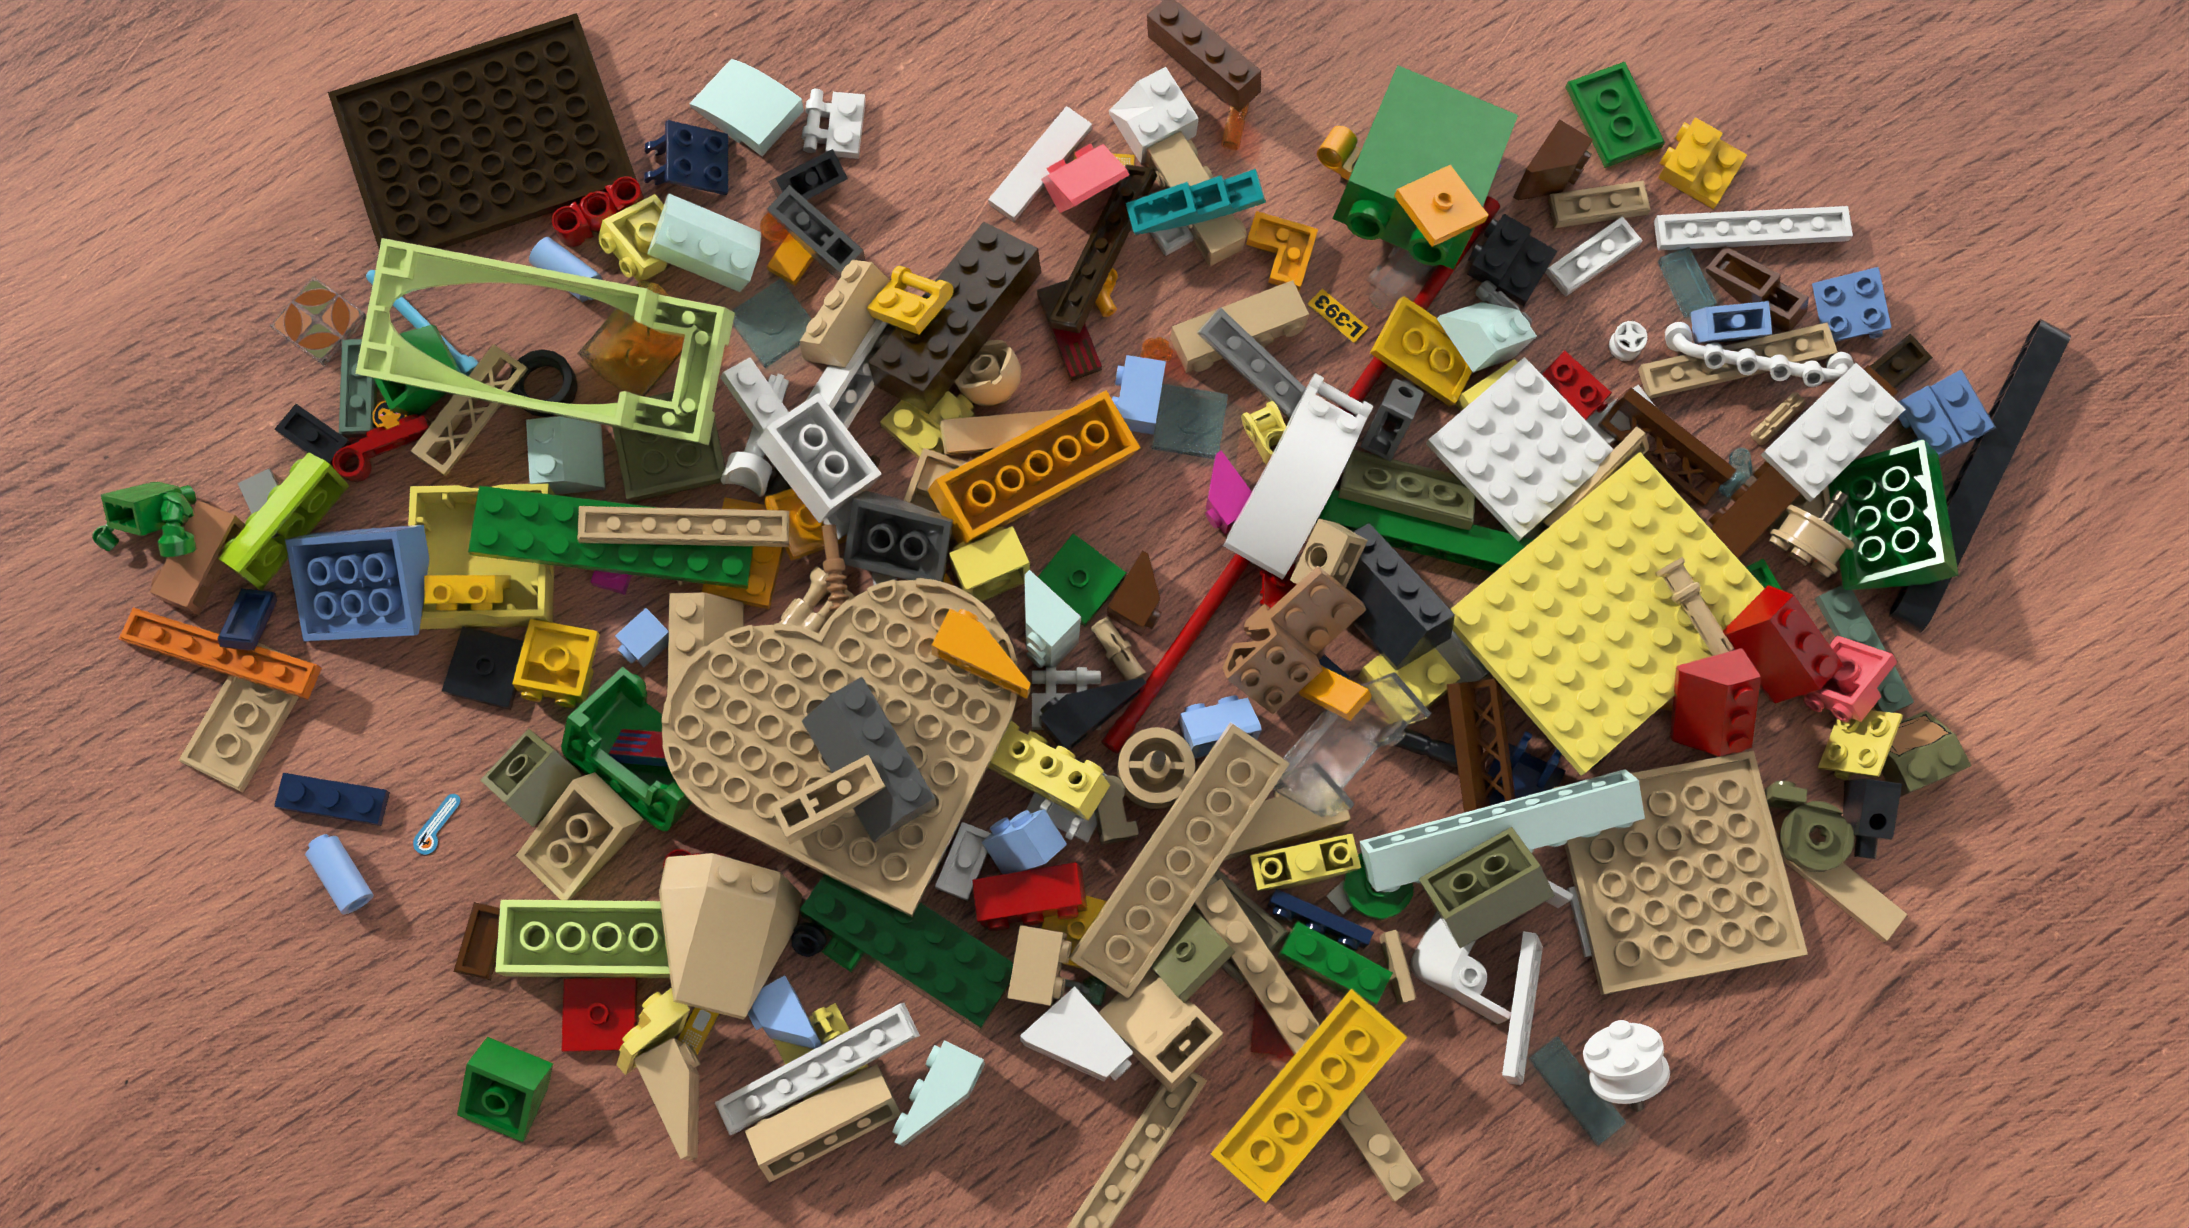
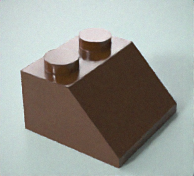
[1513,119,1593,201]

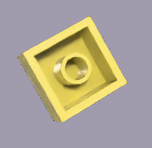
[949,526,1030,602]
[1358,648,1461,727]

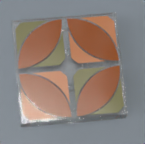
[270,276,367,367]

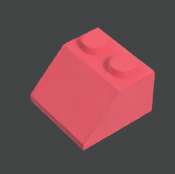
[1041,143,1130,213]

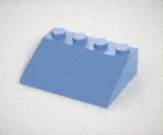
[285,525,429,641]

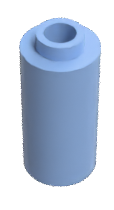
[529,237,602,302]
[305,834,374,915]

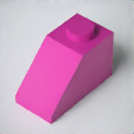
[1205,450,1252,535]

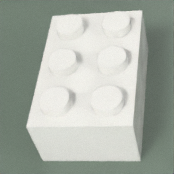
[756,393,882,523]

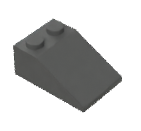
[844,491,954,582]

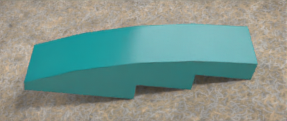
[1126,169,1267,235]

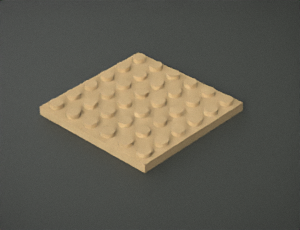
[1553,751,1808,995]

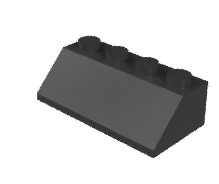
[802,677,936,843]

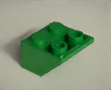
[373,325,461,416]

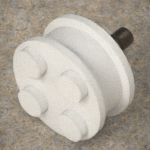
[1583,1020,1670,1112]

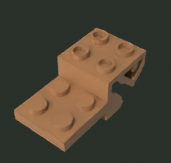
[1222,566,1366,715]

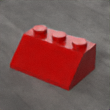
[1723,585,1843,704]
[1670,648,1761,757]

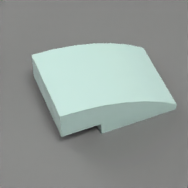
[689,59,804,156]

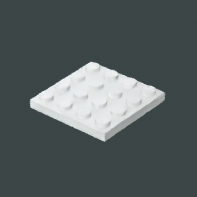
[1426,357,1614,542]

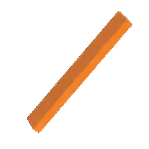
[118,607,322,700]

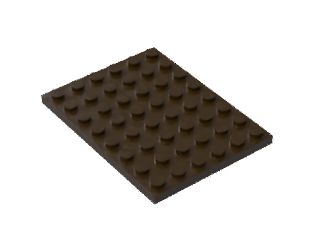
[328,13,637,250]

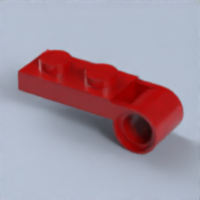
[333,414,431,482]

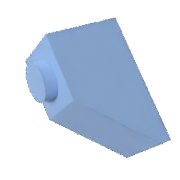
[748,975,822,1049]

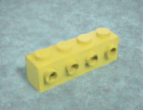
[988,721,1110,821]

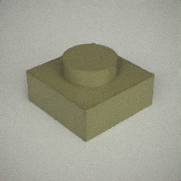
[1764,781,1807,810]

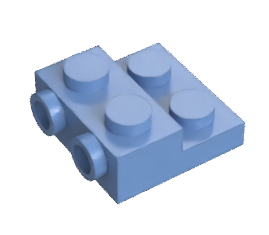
[1898,370,1996,458]

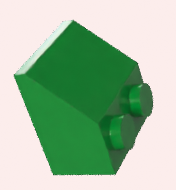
[457,1037,553,1142]

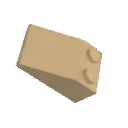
[516,772,644,900]
[634,1038,701,1161]

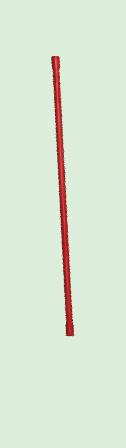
[1101,196,1500,754]

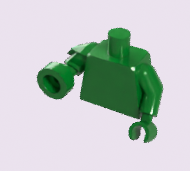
[92,482,197,557]

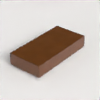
[453,902,500,981]

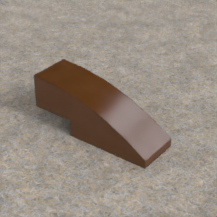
[1706,246,1809,332]

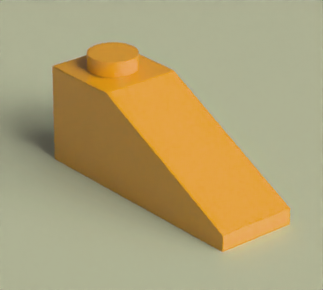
[931,609,1031,699]

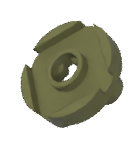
[1780,801,1854,872]

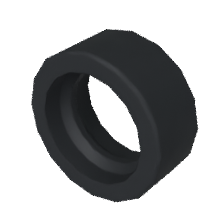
[509,349,578,417]

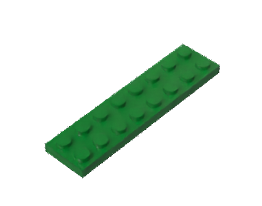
[468,486,753,589]

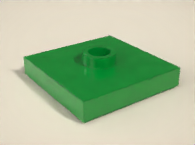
[1038,533,1127,627]

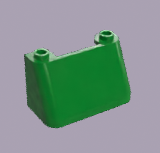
[561,667,692,831]

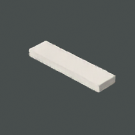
[988,106,1092,222]

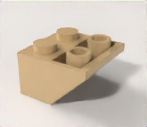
[1007,925,1072,1006]

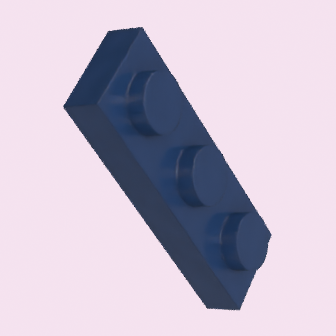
[274,773,390,826]
[1267,889,1374,951]

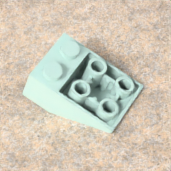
[892,1040,985,1147]

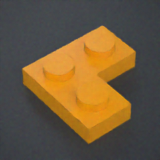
[1246,211,1318,292]

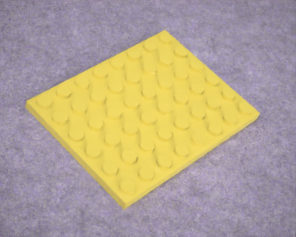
[1450,452,1765,776]

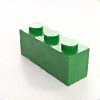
[1277,921,1393,1007]

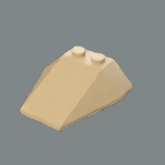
[659,853,802,1020]

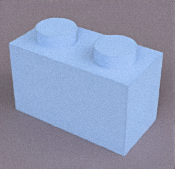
[1691,301,1772,344]
[1112,355,1166,435]
[982,809,1067,874]

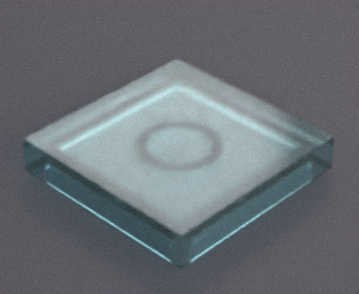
[732,278,812,368]
[1152,384,1228,459]

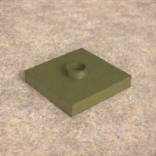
[1151,909,1235,1003]

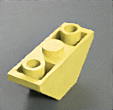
[1249,833,1361,891]

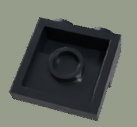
[1467,214,1557,307]

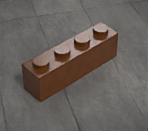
[1147,0,1261,112]

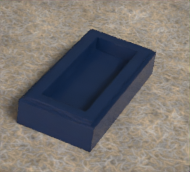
[217,588,277,651]

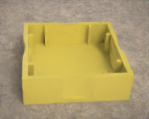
[408,484,555,629]

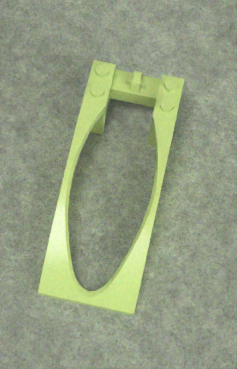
[355,238,735,445]

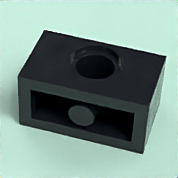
[769,149,848,200]

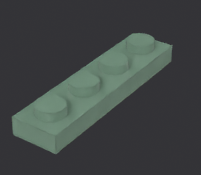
[1815,585,1914,713]

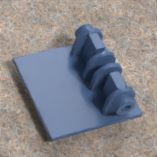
[1812,267,1892,342]

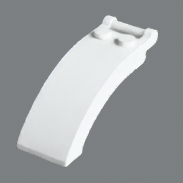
[1223,373,1373,579]

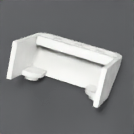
[1410,880,1574,1024]

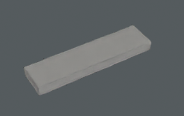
[1197,308,1306,420]

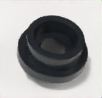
[791,922,827,957]

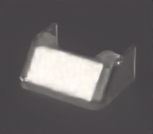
[1273,672,1431,817]

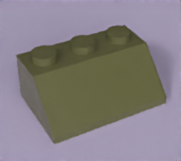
[1419,827,1555,948]

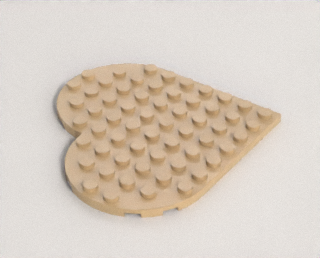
[662,578,1017,917]

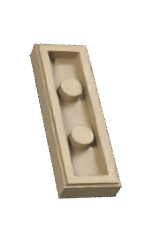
[1548,181,1651,228]

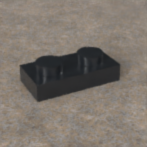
[274,404,351,467]

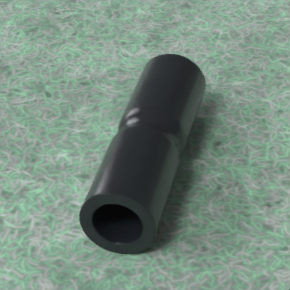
[1393,726,1458,768]

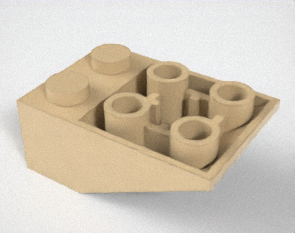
[1098,969,1223,1093]

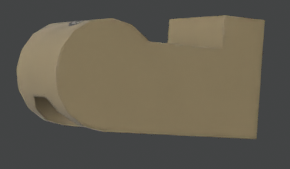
[1094,775,1139,845]

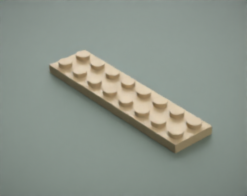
[1069,722,1290,999]

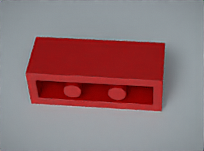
[972,862,1088,931]

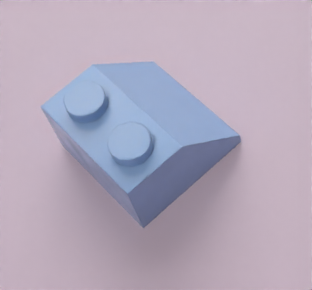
[1178,695,1262,758]

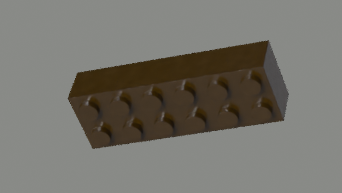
[868,222,1042,414]

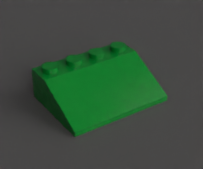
[1828,439,1959,590]

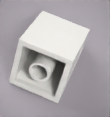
[1020,986,1133,1081]

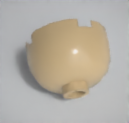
[955,340,1021,406]

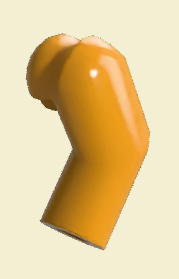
[1095,268,1118,317]

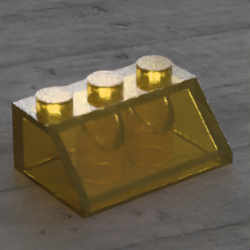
[577,280,685,397]

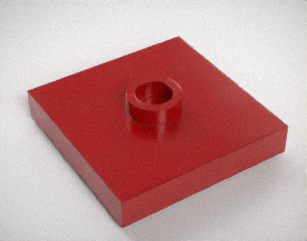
[561,977,638,1052]

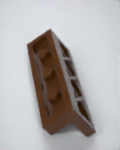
[1598,387,1737,507]
[1447,678,1516,813]

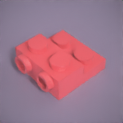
[1803,635,1897,722]

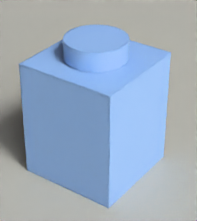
[615,608,669,668]

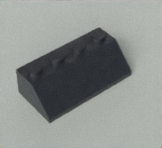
[1325,523,1455,671]

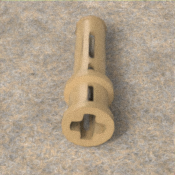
[1656,557,1734,656]

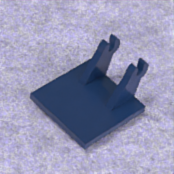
[644,120,728,195]
[1487,731,1566,806]

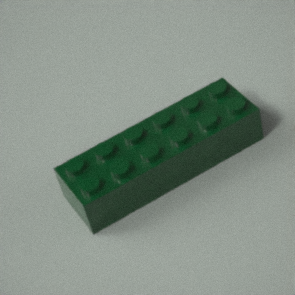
[800,874,1013,1032]

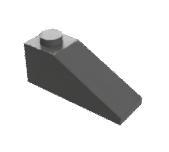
[767,185,865,280]

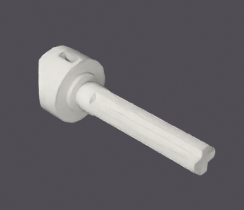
[721,374,789,497]

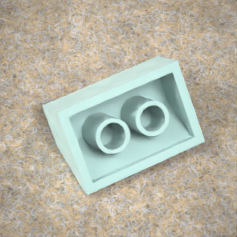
[647,194,761,292]
[1025,570,1081,668]

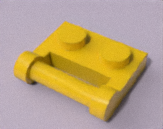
[867,266,953,335]

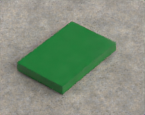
[1565,62,1665,168]

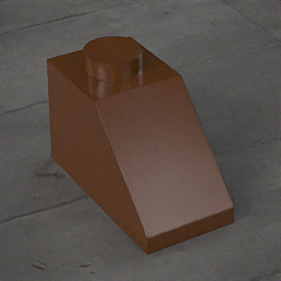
[1107,550,1162,636]

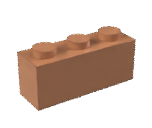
[150,500,245,616]

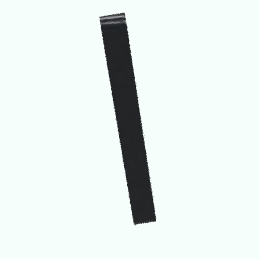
[1889,319,2071,633]

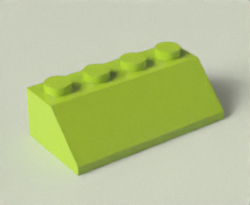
[218,453,349,591]

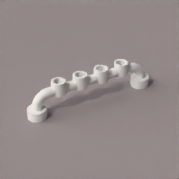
[1665,322,1854,387]

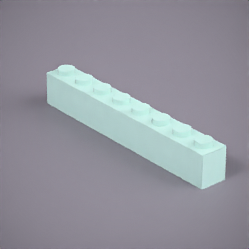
[1359,769,1645,892]

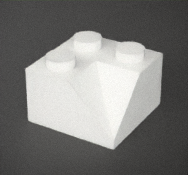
[1109,67,1199,164]

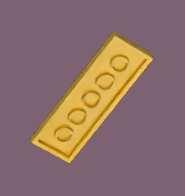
[1211,988,1407,1203]

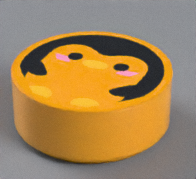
[373,401,407,429]

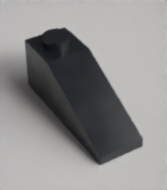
[1039,677,1147,751]

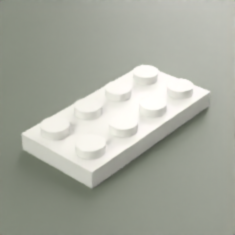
[1761,363,1905,502]

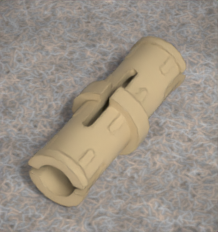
[1091,617,1146,681]

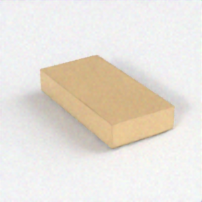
[1379,930,1416,1005]

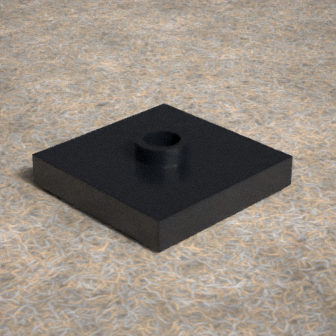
[442,626,524,710]

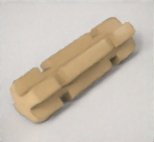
[1751,392,1806,445]

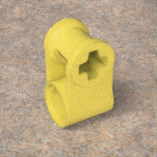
[1241,401,1286,465]

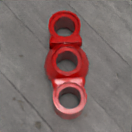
[552,176,645,247]

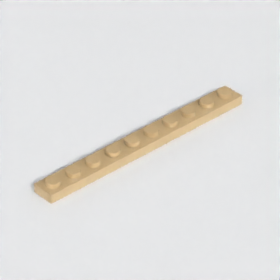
[1194,879,1424,1201]

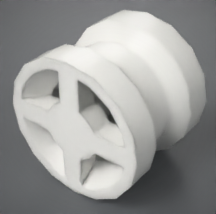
[1609,321,1647,361]

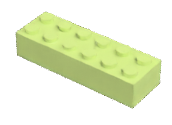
[495,900,670,978]

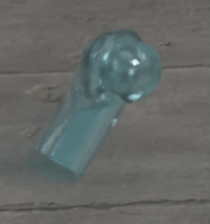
[1718,447,1752,498]

